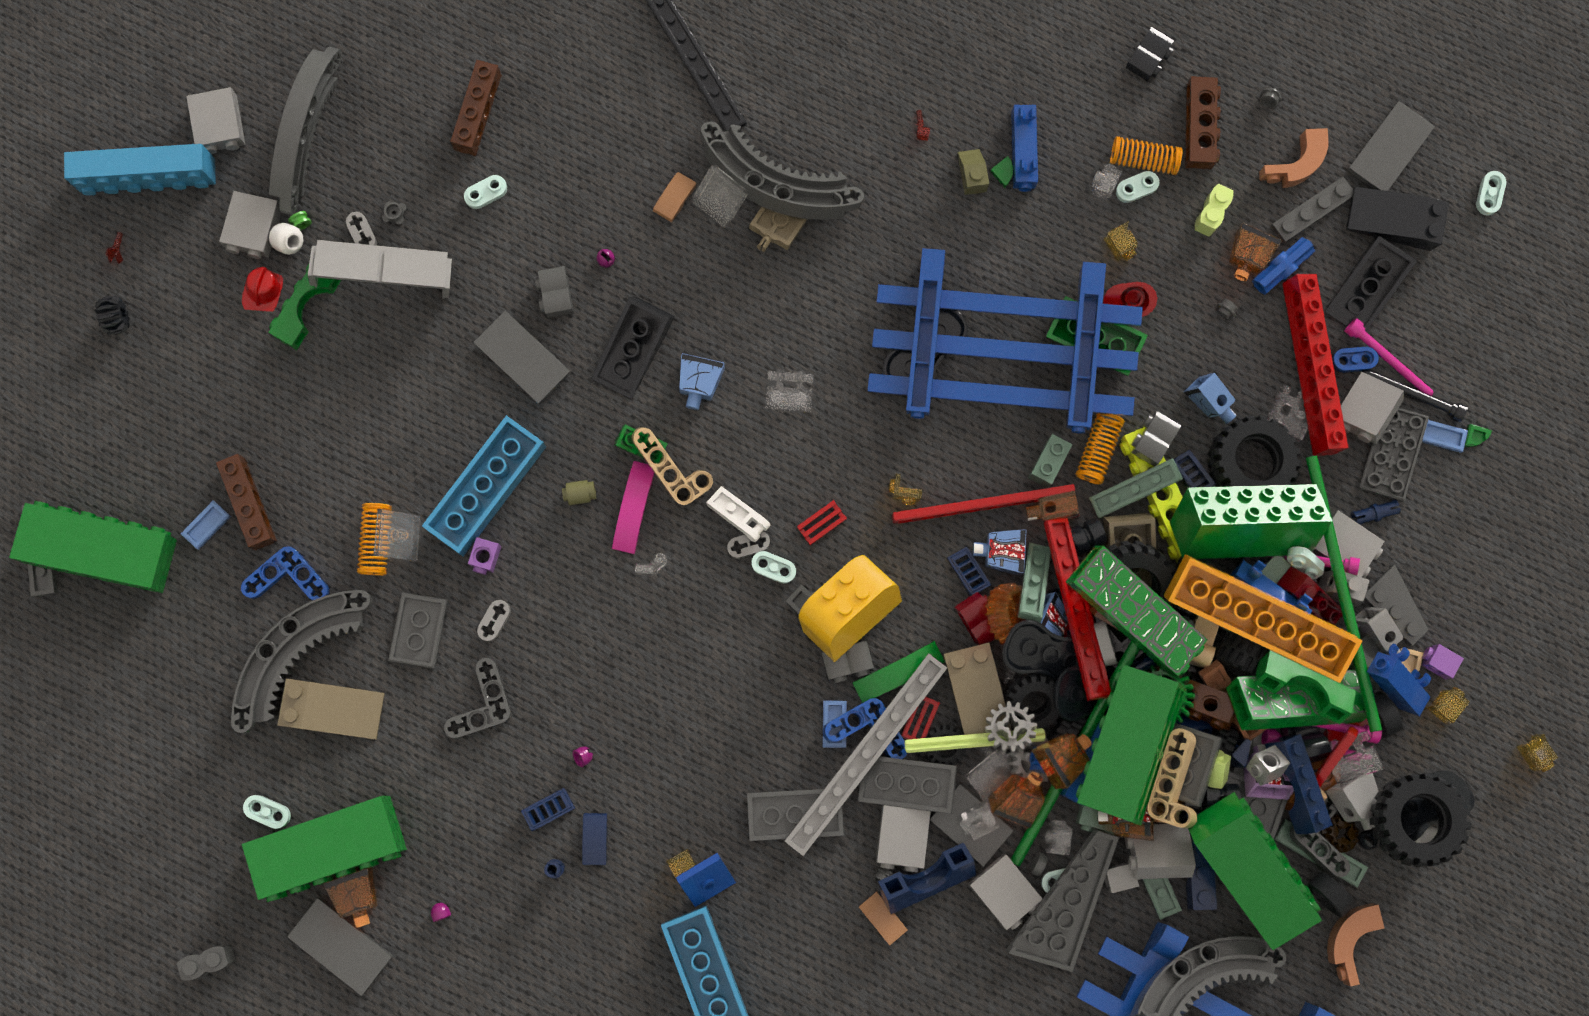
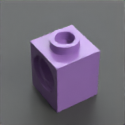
[468,537,501,575]
[1421,644,1464,680]

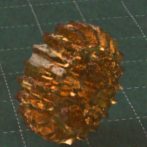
[985,583,1026,644]

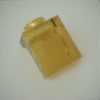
[889,473,922,505]

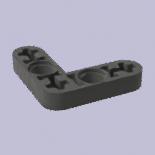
[444,658,511,738]
[1290,790,1350,879]

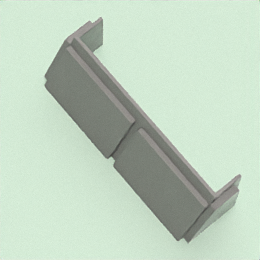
[308,240,452,299]

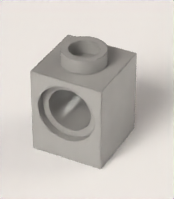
[1246,745,1290,786]
[1105,862,1141,893]

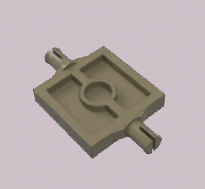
[749,198,808,252]

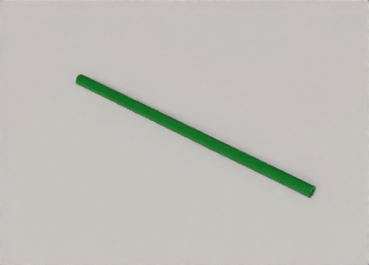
[1306,456,1382,732]
[1010,641,1140,866]

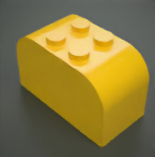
[799,555,902,662]

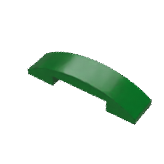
[852,641,945,703]

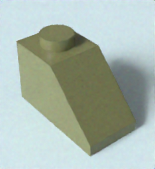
[957,149,989,195]

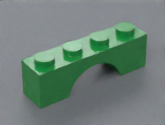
[268,264,341,351]
[1254,650,1356,725]

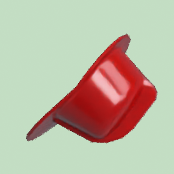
[242,267,283,312]
[1103,282,1157,317]

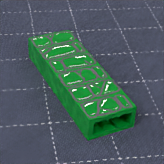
[1066,546,1208,676]
[1226,670,1367,731]

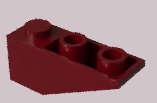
[1277,566,1342,625]

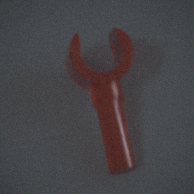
[916,110,930,141]
[105,232,123,264]

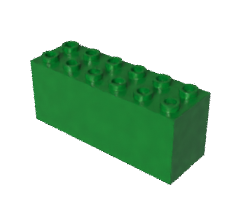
[1170,484,1332,559]
[9,501,177,593]
[1076,664,1186,826]
[1185,792,1322,951]
[242,796,407,902]

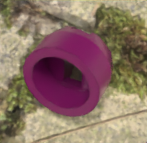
[597,249,615,268]
[572,746,593,767]
[431,903,451,922]

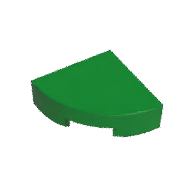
[990,156,1013,188]
[1464,424,1492,447]

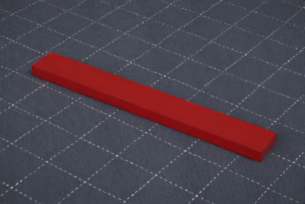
[892,484,1075,524]
[1044,518,1111,701]

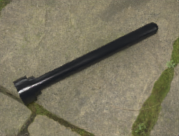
[1362,370,1468,423]

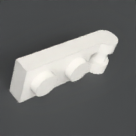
[706,486,771,542]

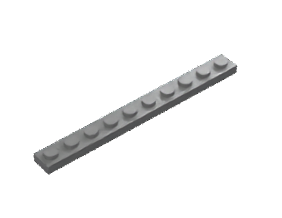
[784,654,947,856]

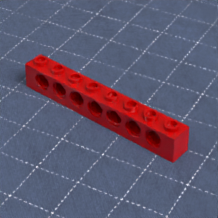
[1282,274,1348,456]

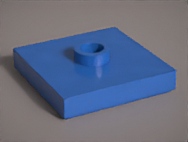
[676,853,736,907]

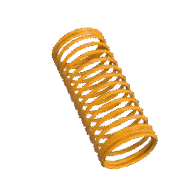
[1110,136,1183,176]
[1075,413,1125,484]
[357,503,392,576]

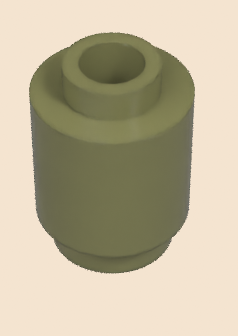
[562,480,597,506]

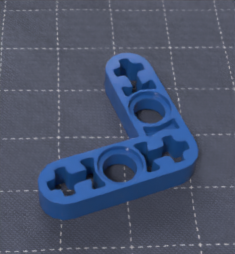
[241,546,330,601]
[822,698,907,759]

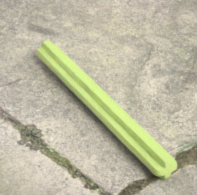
[905,728,1046,753]

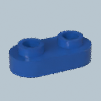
[1332,347,1379,372]

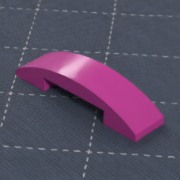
[612,461,654,554]

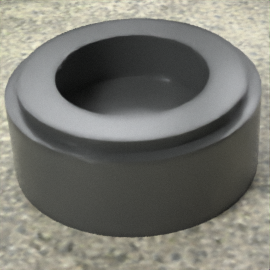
[1029,851,1048,876]

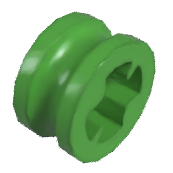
[288,211,312,231]

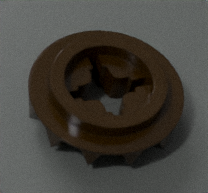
[1322,815,1360,853]

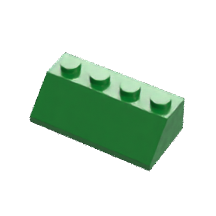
[1046,296,1148,376]

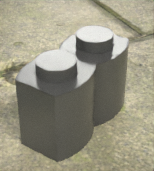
[535,266,574,318]
[1131,411,1181,467]
[821,641,874,684]
[177,944,236,981]

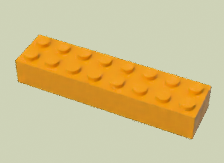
[1164,554,1362,683]

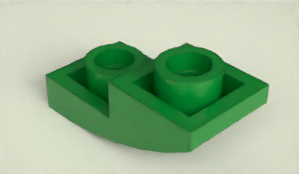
[614,425,668,463]

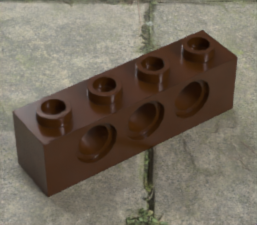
[450,60,502,156]
[1185,76,1221,169]
[216,454,277,551]
[1147,666,1236,731]

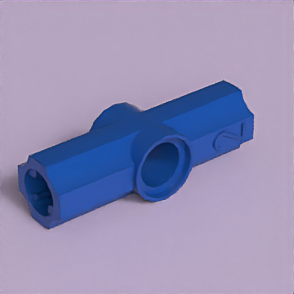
[1252,237,1315,295]

